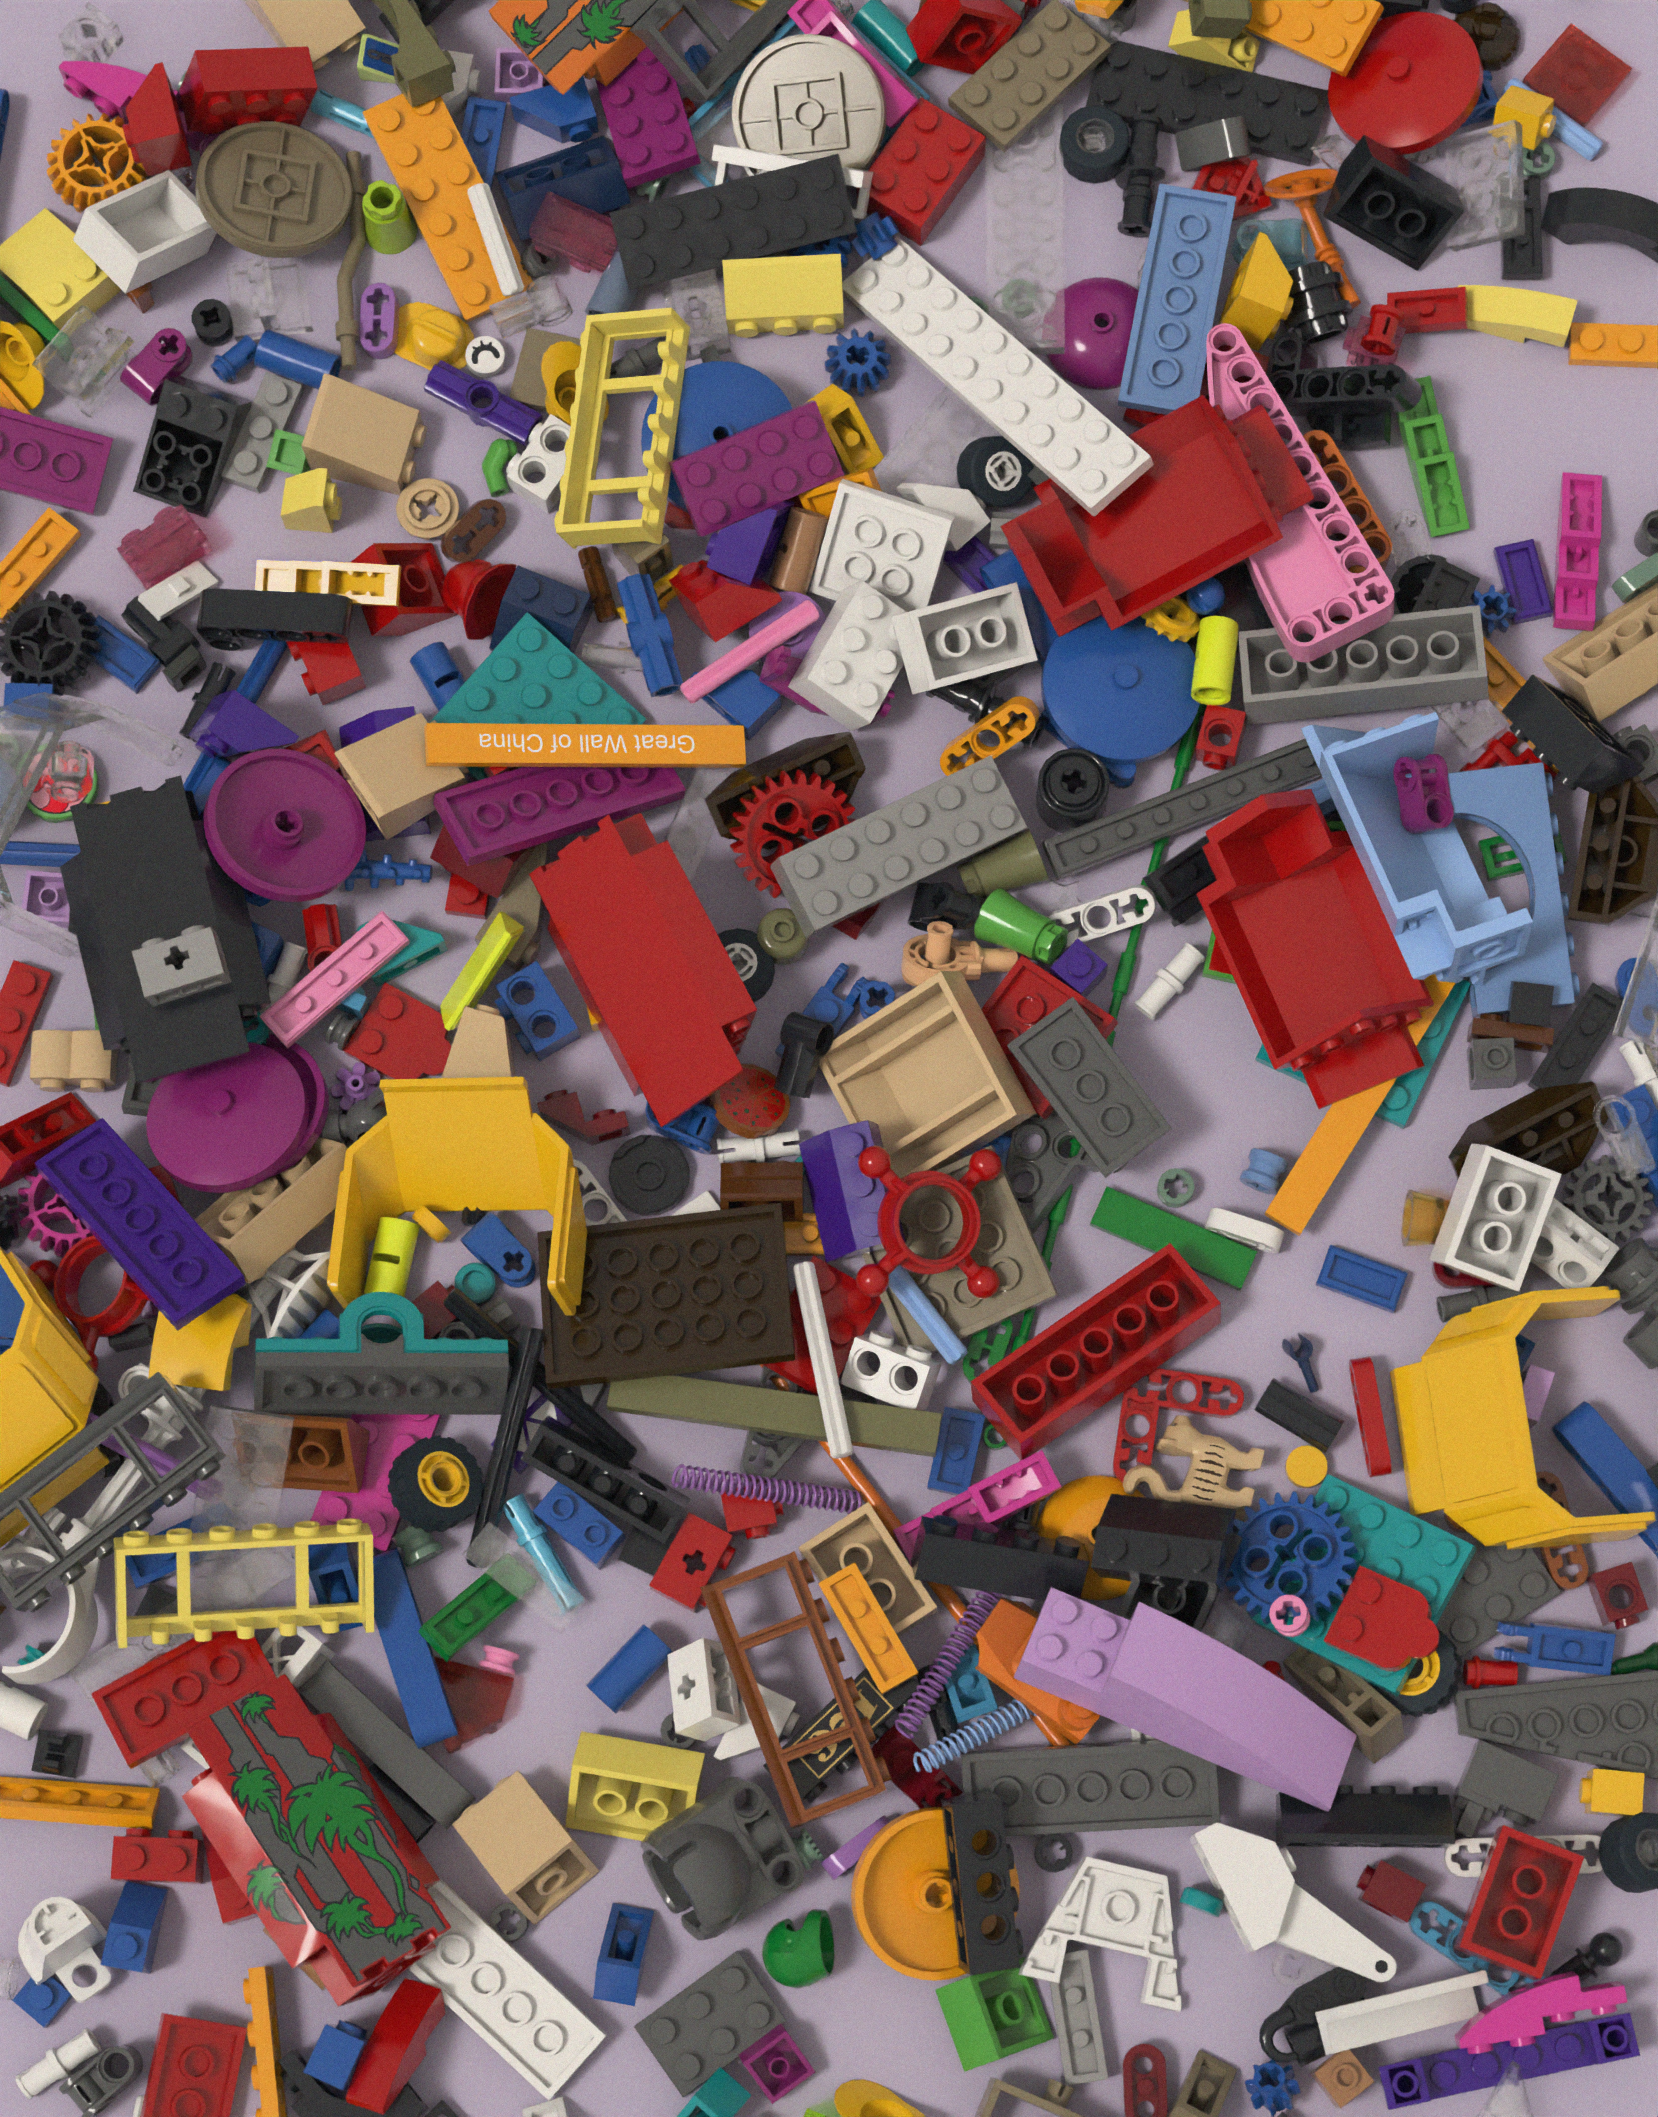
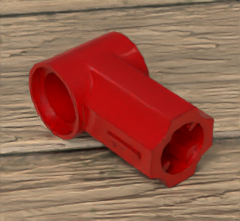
[302,903,343,972]

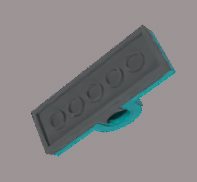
[254,1292,509,1415]

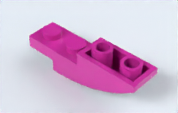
[787,0,920,129]
[58,61,205,152]
[1454,1971,1627,2054]

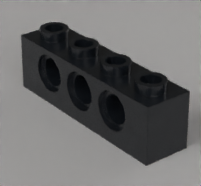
[520,1415,691,1544]
[941,1791,1023,1975]

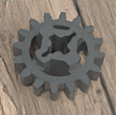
[1561,1155,1653,1243]

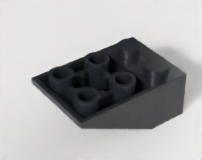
[133,376,252,518]

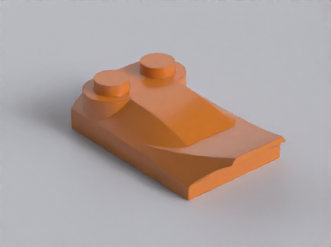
[975,1597,1100,1744]

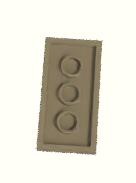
[948,0,1111,153]

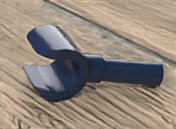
[1282,1333,1319,1393]

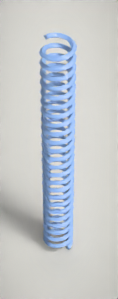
[913,1699,1036,1773]

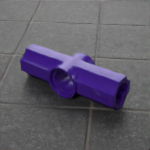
[424,360,543,447]

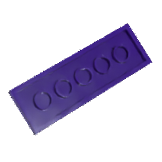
[35,1118,246,1331]

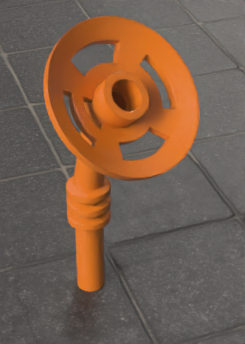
[1264,169,1361,309]

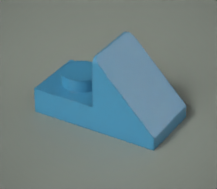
[937,1644,998,1723]

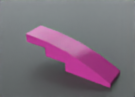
[1553,472,1602,631]
[893,1450,1061,1568]

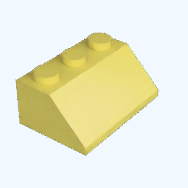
[722,254,844,338]
[565,1731,705,1841]

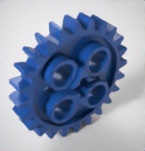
[1225,1491,1358,1625]

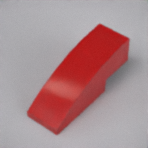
[346,1978,446,2115]

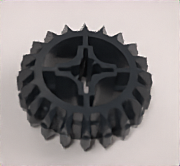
[0,590,103,696]

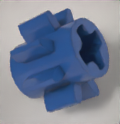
[851,212,900,261]
[1469,585,1516,638]
[1245,2059,1301,2116]

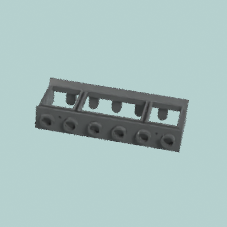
[629,0,798,101]
[0,1372,227,1612]

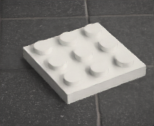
[809,479,956,612]

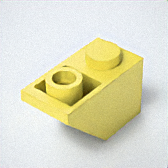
[1168,9,1260,72]
[280,468,342,533]

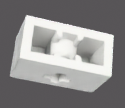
[667,1638,741,1742]

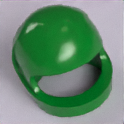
[762,1909,834,1989]

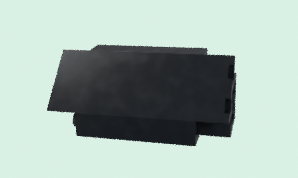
[60,775,271,1083]

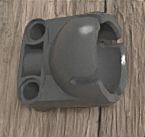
[641,1777,804,1940]

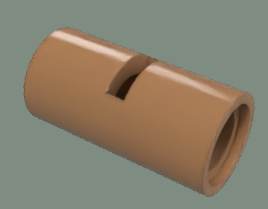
[769,507,829,595]

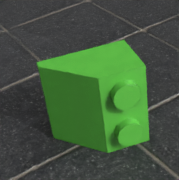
[935,1957,1054,2072]

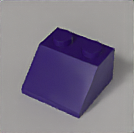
[705,500,795,585]
[189,689,299,759]

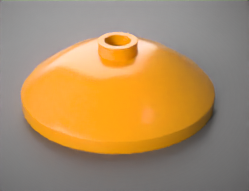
[1037,1475,1146,1601]

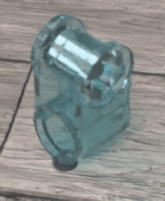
[1231,218,1308,269]

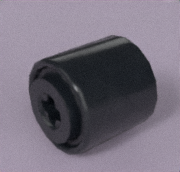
[1036,748,1110,833]

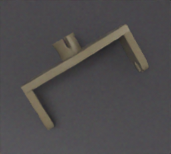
[975,2077,1084,2117]

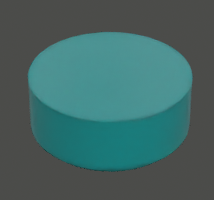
[454,1263,496,1305]
[1179,1887,1224,1918]

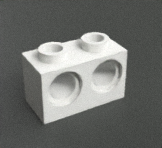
[506,414,571,514]
[1530,1197,1619,1289]
[840,1330,942,1411]

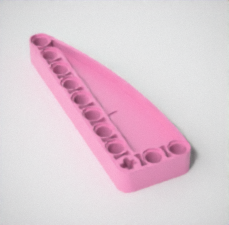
[1207,323,1394,663]

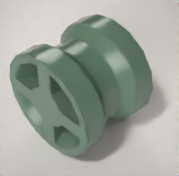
[392,1526,444,1569]

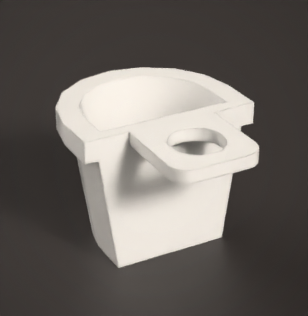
[18,1897,111,2003]

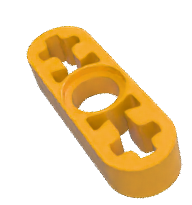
[940,696,1039,776]

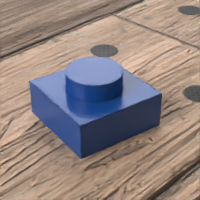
[12,1975,72,2028]

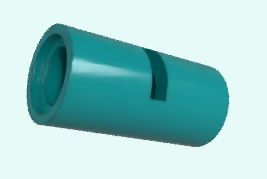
[852,0,926,78]

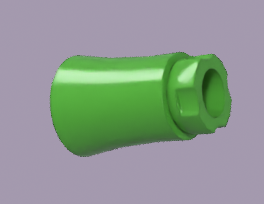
[974,888,1068,965]

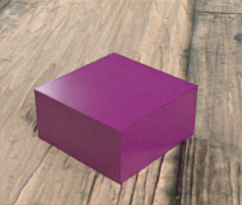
[738,2023,815,2104]

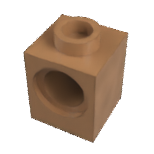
[1310,2049,1375,2108]

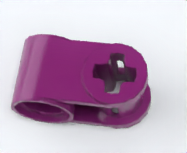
[120,328,193,406]
[1393,754,1454,834]

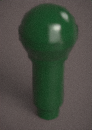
[1610,1642,1658,1675]

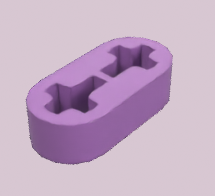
[359,283,399,359]
[821,1815,890,1881]

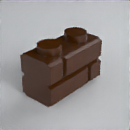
[720,1160,804,1222]

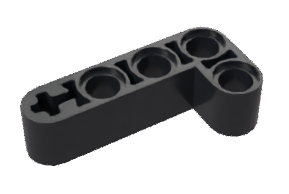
[1266,332,1422,417]
[196,588,353,651]

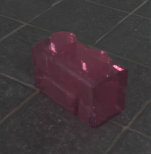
[529,191,617,273]
[117,504,213,591]

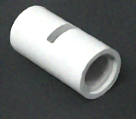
[0,1680,48,1741]

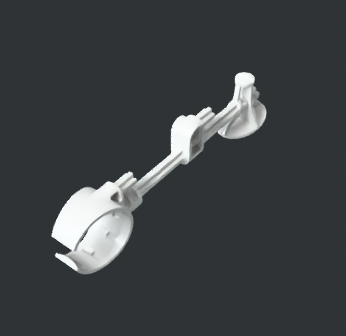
[0,1248,333,1684]

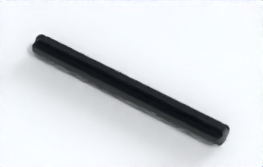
[443,1288,637,1462]
[466,1326,545,1568]

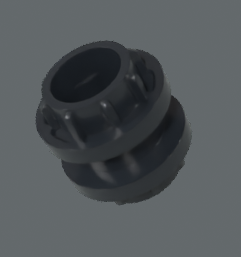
[1284,261,1353,344]

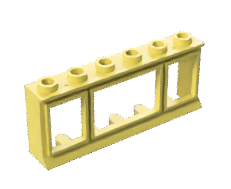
[554,308,690,549]
[113,1518,374,1648]

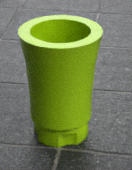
[362,180,418,255]

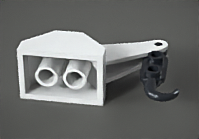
[1189,1822,1397,2063]

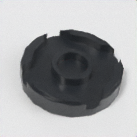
[609,1135,690,1216]

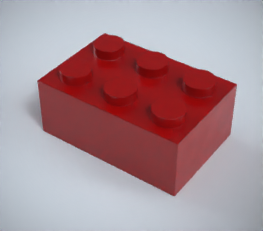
[179,46,318,134]
[856,97,986,246]
[1454,1825,1584,1980]

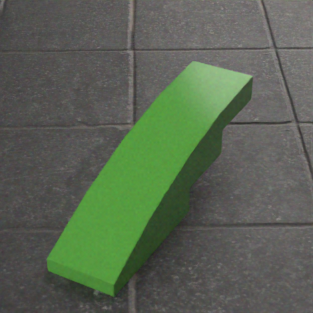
[1396,376,1470,538]

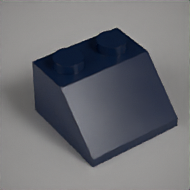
[489,566,594,653]

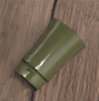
[957,828,1049,899]

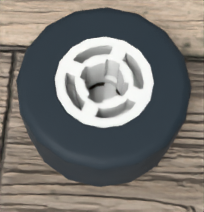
[957,436,1034,507]
[718,928,775,1003]

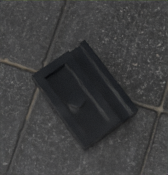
[1143,835,1217,927]

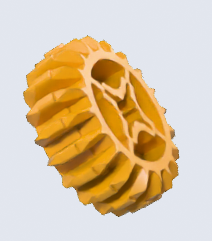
[47,112,147,214]

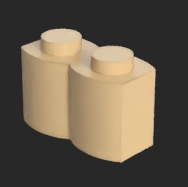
[30,1030,118,1093]

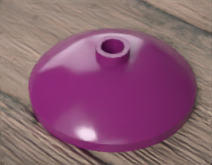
[1042,277,1139,390]

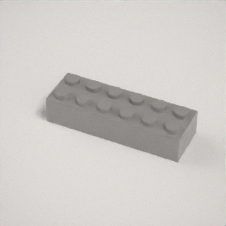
[1238,605,1489,725]
[770,755,1027,938]

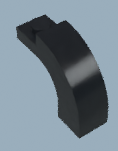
[1541,187,1658,263]
[279,2050,429,2117]

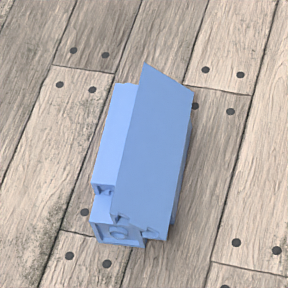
[1301,712,1533,985]

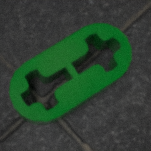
[963,1319,1013,1384]

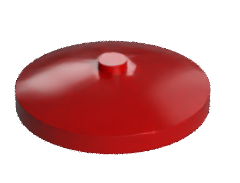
[1328,12,1483,155]

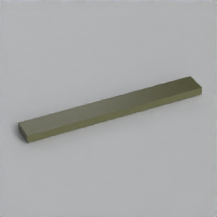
[606,1375,942,1457]

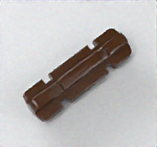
[578,546,618,623]

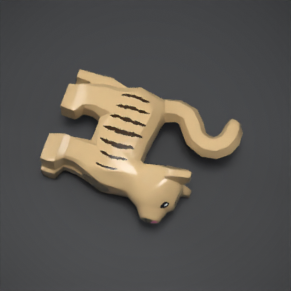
[1123,1415,1265,1528]

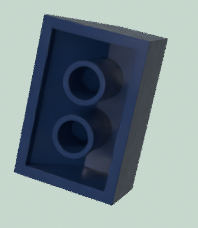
[495,136,631,241]

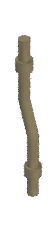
[335,151,367,370]

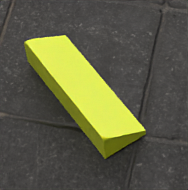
[440,911,524,1031]

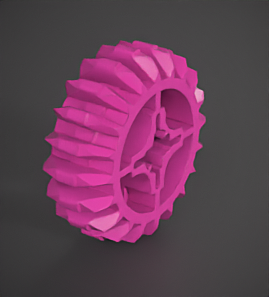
[18,1165,93,1258]

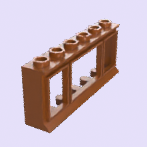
[700,1551,891,1829]

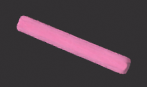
[680,600,819,703]

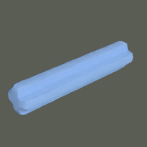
[1502,78,1603,160]
[888,1266,968,1365]

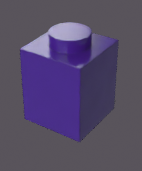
[1050,938,1108,998]

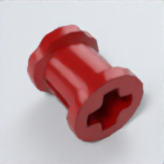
[1360,304,1405,356]

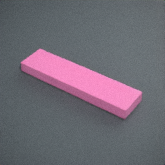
[259,910,410,1049]

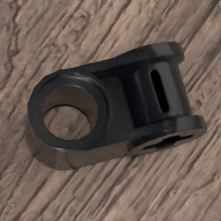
[908,882,981,932]

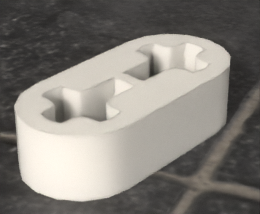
[1204,1208,1285,1254]

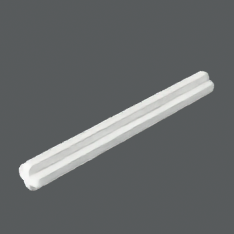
[793,1261,853,1459]

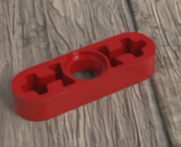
[1349,1356,1392,1478]

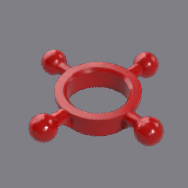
[856,1146,1002,1299]
[29,1235,151,1373]

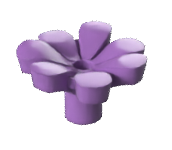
[330,1062,382,1113]

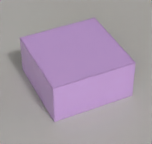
[494,48,545,103]
[20,870,70,928]
[1522,1364,1555,1429]

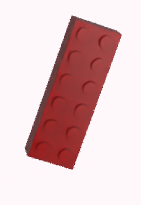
[971,1243,1221,1460]

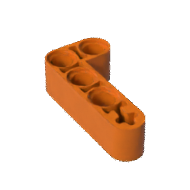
[1303,430,1392,574]

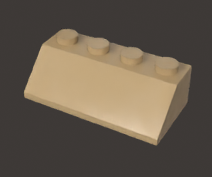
[1542,582,1658,722]
[195,1137,347,1284]

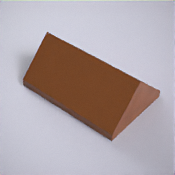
[230,1411,370,1493]

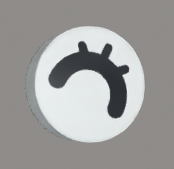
[465,336,505,378]

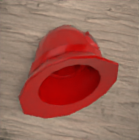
[442,559,516,640]

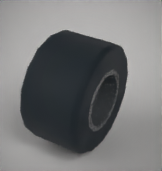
[1059,105,1130,184]
[1599,1812,1658,1893]

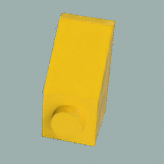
[805,384,885,475]

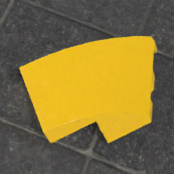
[148,1294,252,1391]

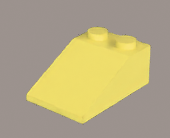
[0,208,121,336]

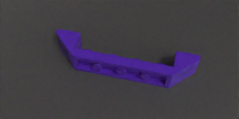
[1378,2012,1641,2110]

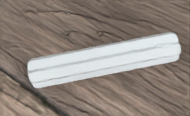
[467,183,524,296]

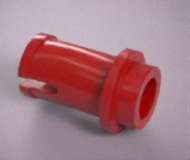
[1463,1655,1518,1689]

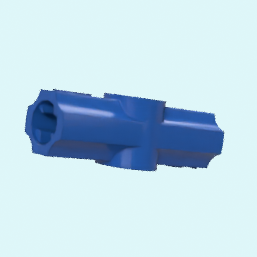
[617,573,683,697]

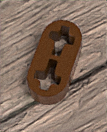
[441,499,506,563]

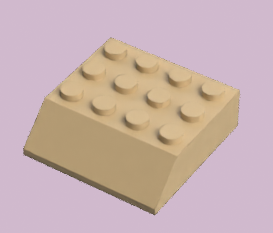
[819,971,1036,1178]

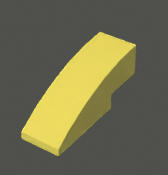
[1458,285,1578,347]

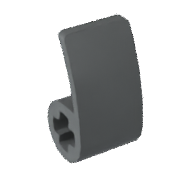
[1175,116,1252,171]

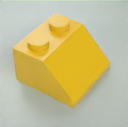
[1218,232,1294,351]

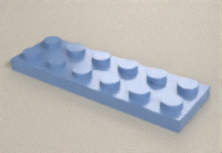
[1117,183,1236,415]

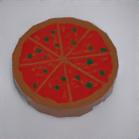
[709,1064,790,1139]

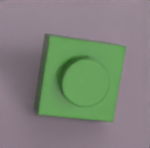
[266,429,310,475]

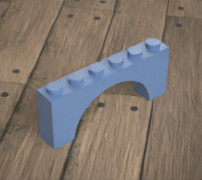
[1448,762,1580,1018]

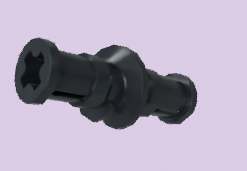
[1115,114,1166,237]
[926,680,1046,751]

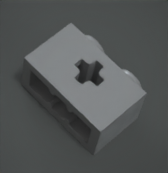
[132,925,232,1007]

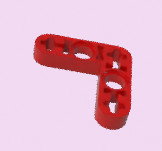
[1112,1368,1244,1485]

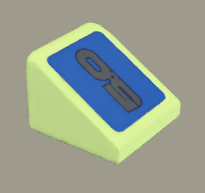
[357,34,399,84]

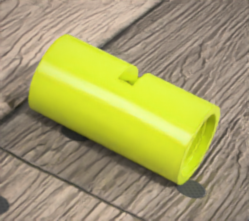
[1191,616,1239,706]
[363,1217,420,1298]

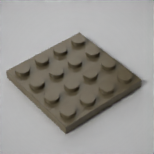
[862,1145,1060,1355]

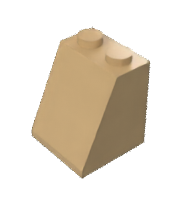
[244,0,366,72]
[301,373,427,495]
[334,713,469,840]
[442,1004,516,1078]
[452,1770,599,1925]

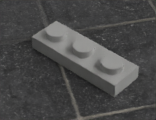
[221,372,304,494]
[1049,1950,1108,2085]

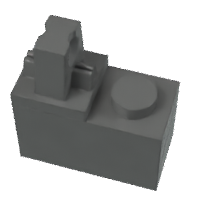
[1453,1740,1559,1838]

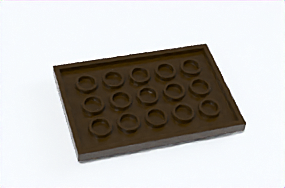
[537,1203,796,1389]

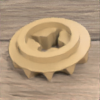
[396,478,460,541]

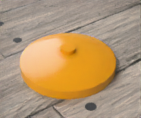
[851,1807,1020,1981]

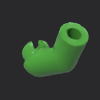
[481,438,518,497]

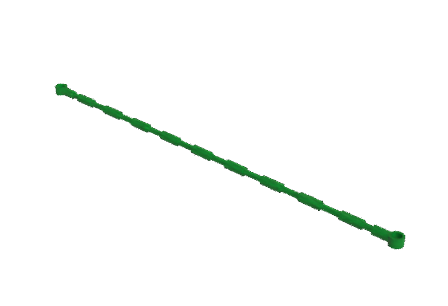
[983,703,1207,1450]

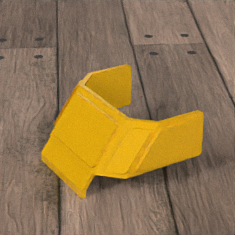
[327,1077,587,1316]
[0,1247,110,1548]
[1390,1286,1656,1550]

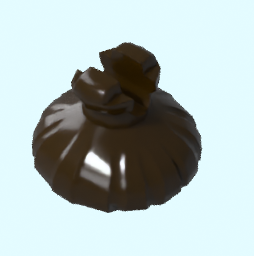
[1453,3,1521,71]

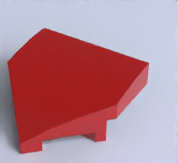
[1191,157,1272,221]

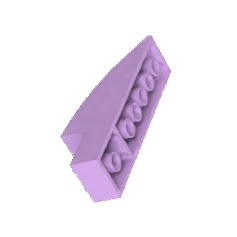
[1013,1587,1357,1812]

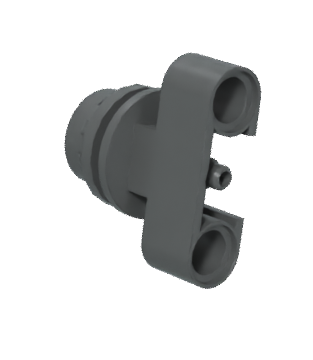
[1602,1238,1658,1369]

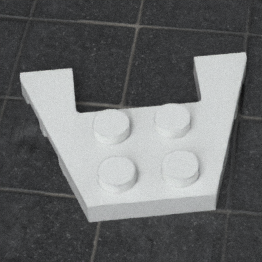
[1018,1857,1182,2012]

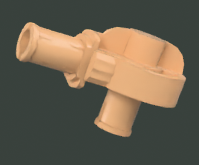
[901,921,1018,986]

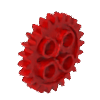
[729,769,856,899]

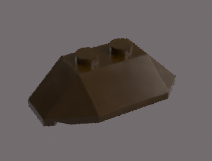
[704,731,866,850]
[1568,775,1658,926]
[1448,1081,1609,1179]

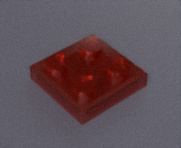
[1522,23,1632,128]

